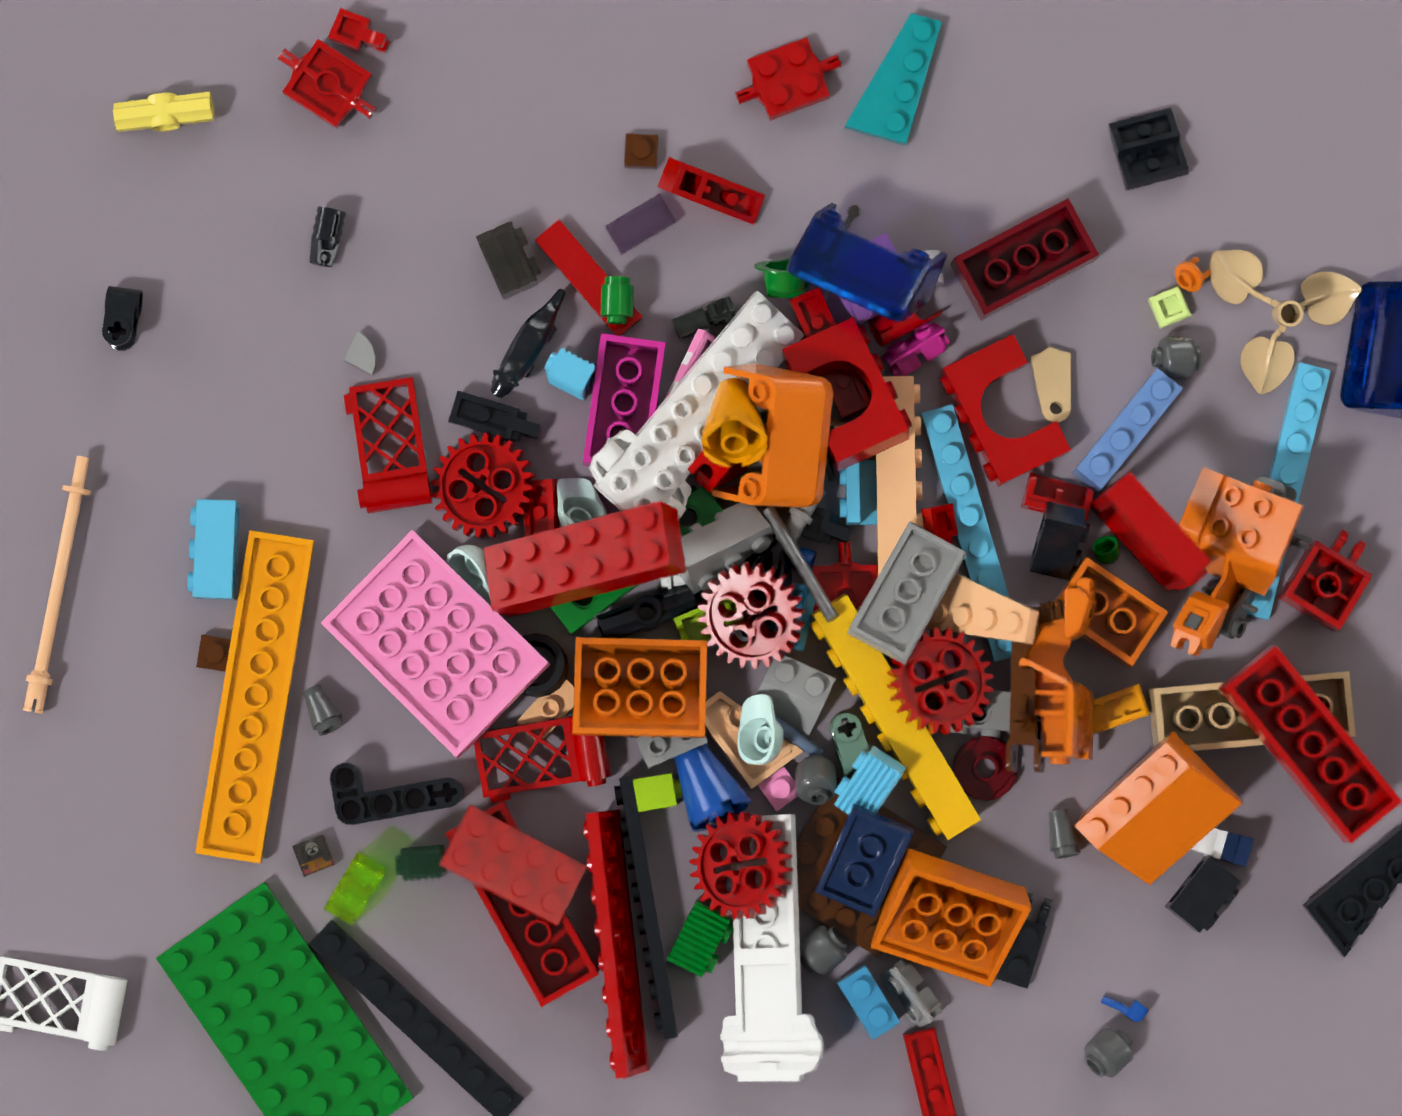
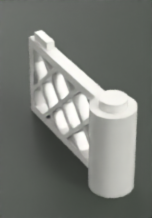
[0,956,128,1051]

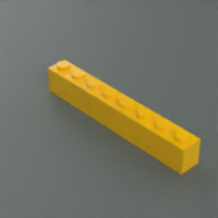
[810,594,981,840]

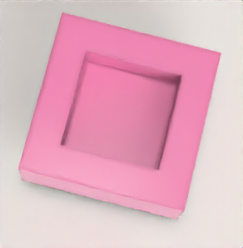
[757,766,798,812]

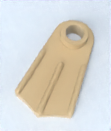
[1030,347,1071,423]

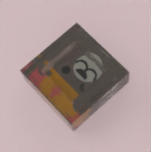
[292,834,336,877]

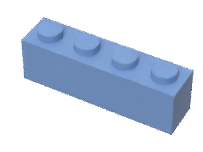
[1072,368,1183,493]

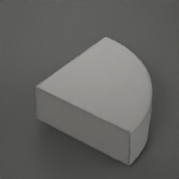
[343,332,376,376]

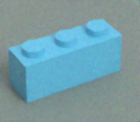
[187,499,240,600]

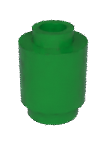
[601,276,634,325]

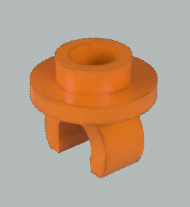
[1175,257,1211,292]

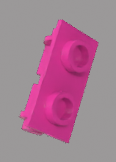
[881,322,950,376]

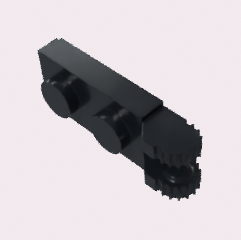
[996,892,1052,989]

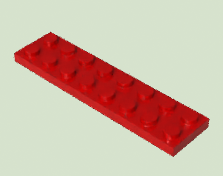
[583,809,649,1079]

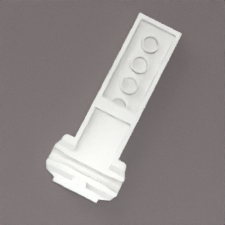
[589,291,804,519]
[720,814,824,1082]

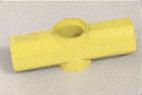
[113,92,215,132]

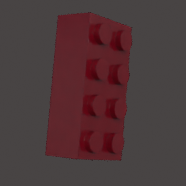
[951,198,1099,320]

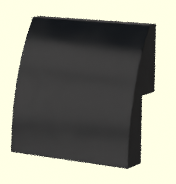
[1109,108,1189,191]

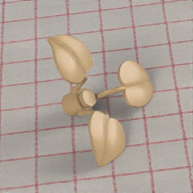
[1209,249,1362,395]

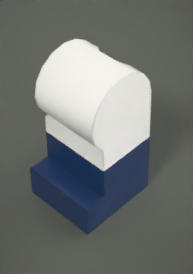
[1190,828,1254,867]

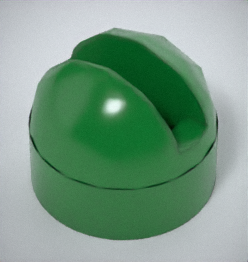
[1092,536,1120,565]

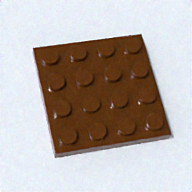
[796,777,947,958]

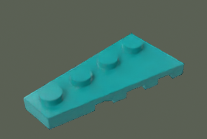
[844,13,942,146]

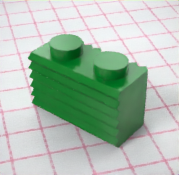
[667,900,734,977]

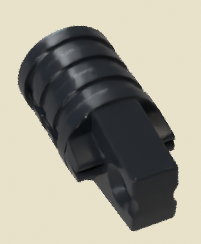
[310,206,346,267]

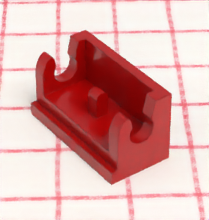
[1021,473,1094,522]

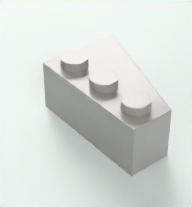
[679,503,774,595]

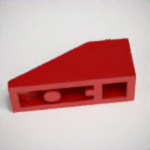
[657,157,766,225]

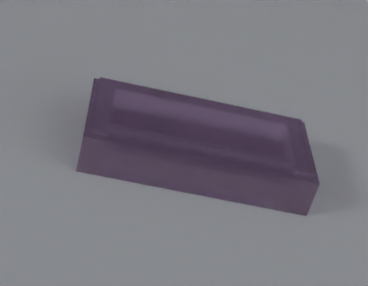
[605,193,676,255]

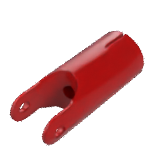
[868,290,943,347]

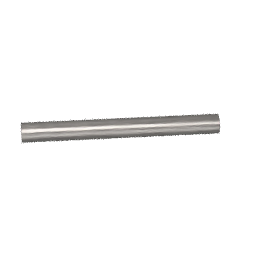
[762,506,839,623]

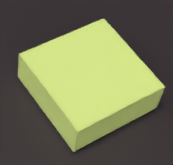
[1148,286,1191,329]

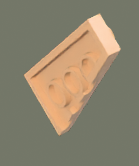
[925,573,1039,644]

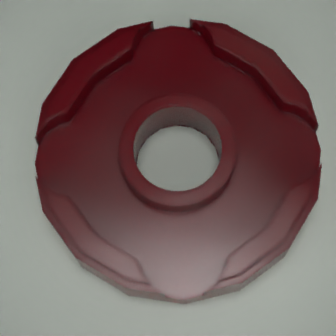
[952,736,1018,801]

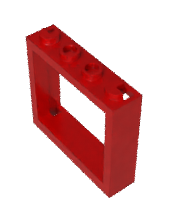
[1090,472,1211,592]

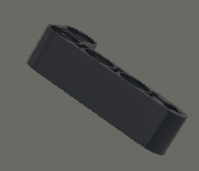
[330,763,464,825]

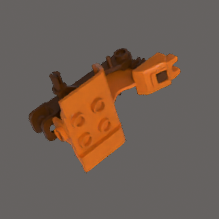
[1006,578,1097,772]

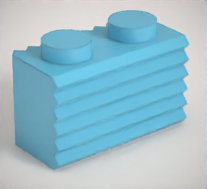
[544,348,596,401]
[834,745,906,815]

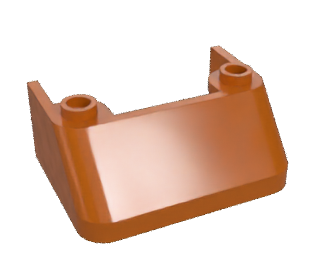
[712,363,833,508]

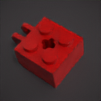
[1277,529,1372,632]

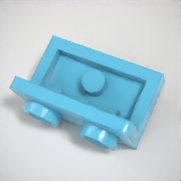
[839,460,877,526]

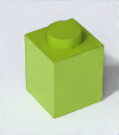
[633,773,682,812]

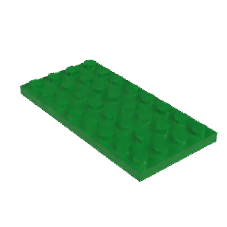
[156,882,414,1116]

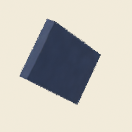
[815,803,914,918]

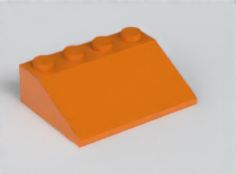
[573,637,707,738]
[1074,731,1243,885]
[871,848,1031,987]

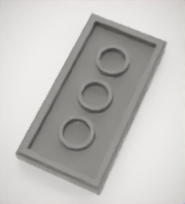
[847,521,967,665]

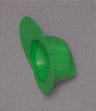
[754,253,831,298]

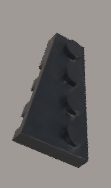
[1302,824,1402,957]

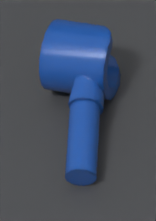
[1101,995,1148,1022]

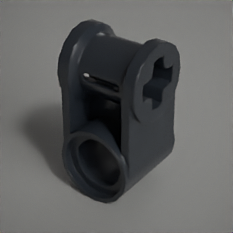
[102,286,143,351]

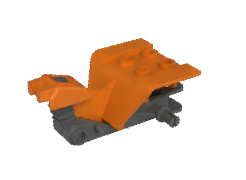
[1170,467,1313,657]

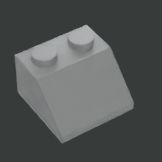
[756,655,836,738]

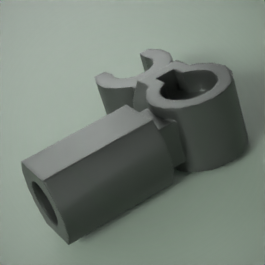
[672,297,735,340]

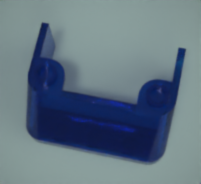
[787,202,948,321]
[1340,281,1402,419]

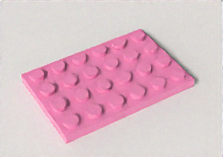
[321,530,550,759]

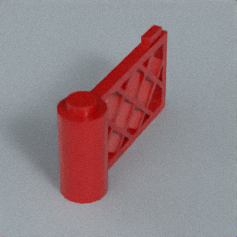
[343,377,433,514]
[473,715,612,803]

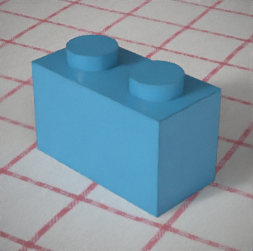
[836,964,901,1040]

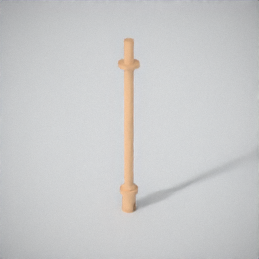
[22,456,92,714]

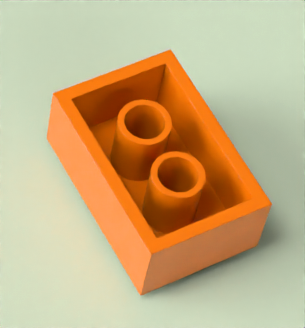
[1054,557,1168,668]

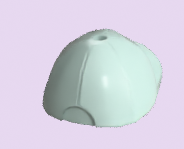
[557,478,607,527]
[446,545,491,606]
[737,694,784,765]

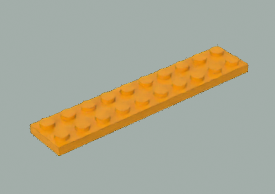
[195,530,315,863]

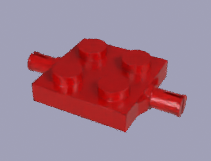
[735,37,842,121]
[278,39,377,129]
[812,542,878,621]

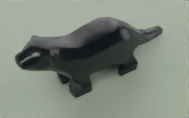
[491,289,565,398]

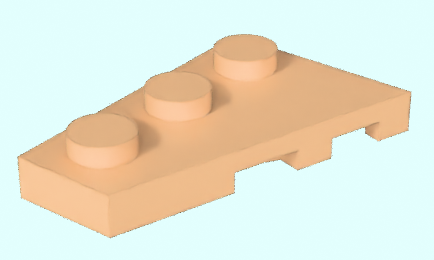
[705,691,803,790]

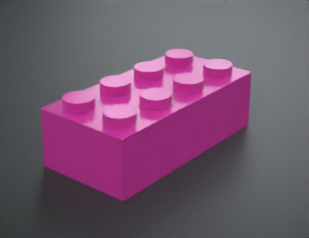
[583,333,666,467]

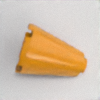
[701,378,767,467]

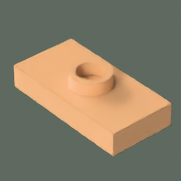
[516,680,574,744]

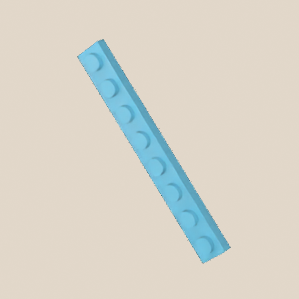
[1240,362,1331,621]
[921,404,1012,662]

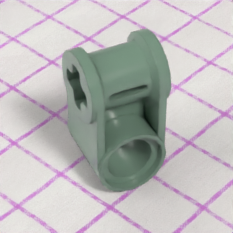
[829,713,871,777]

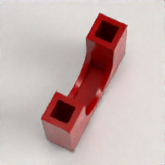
[782,317,912,472]
[939,334,1071,487]

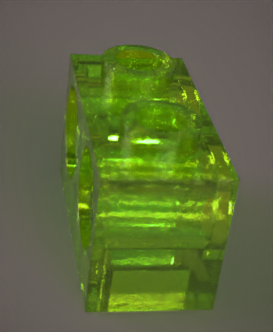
[323,851,389,925]

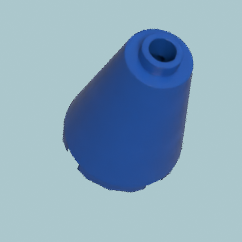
[674,744,751,832]

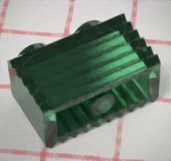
[395,844,447,882]

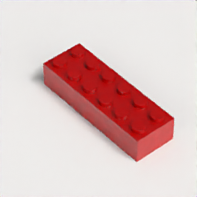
[484,501,686,617]
[1218,646,1402,844]
[445,801,600,1007]

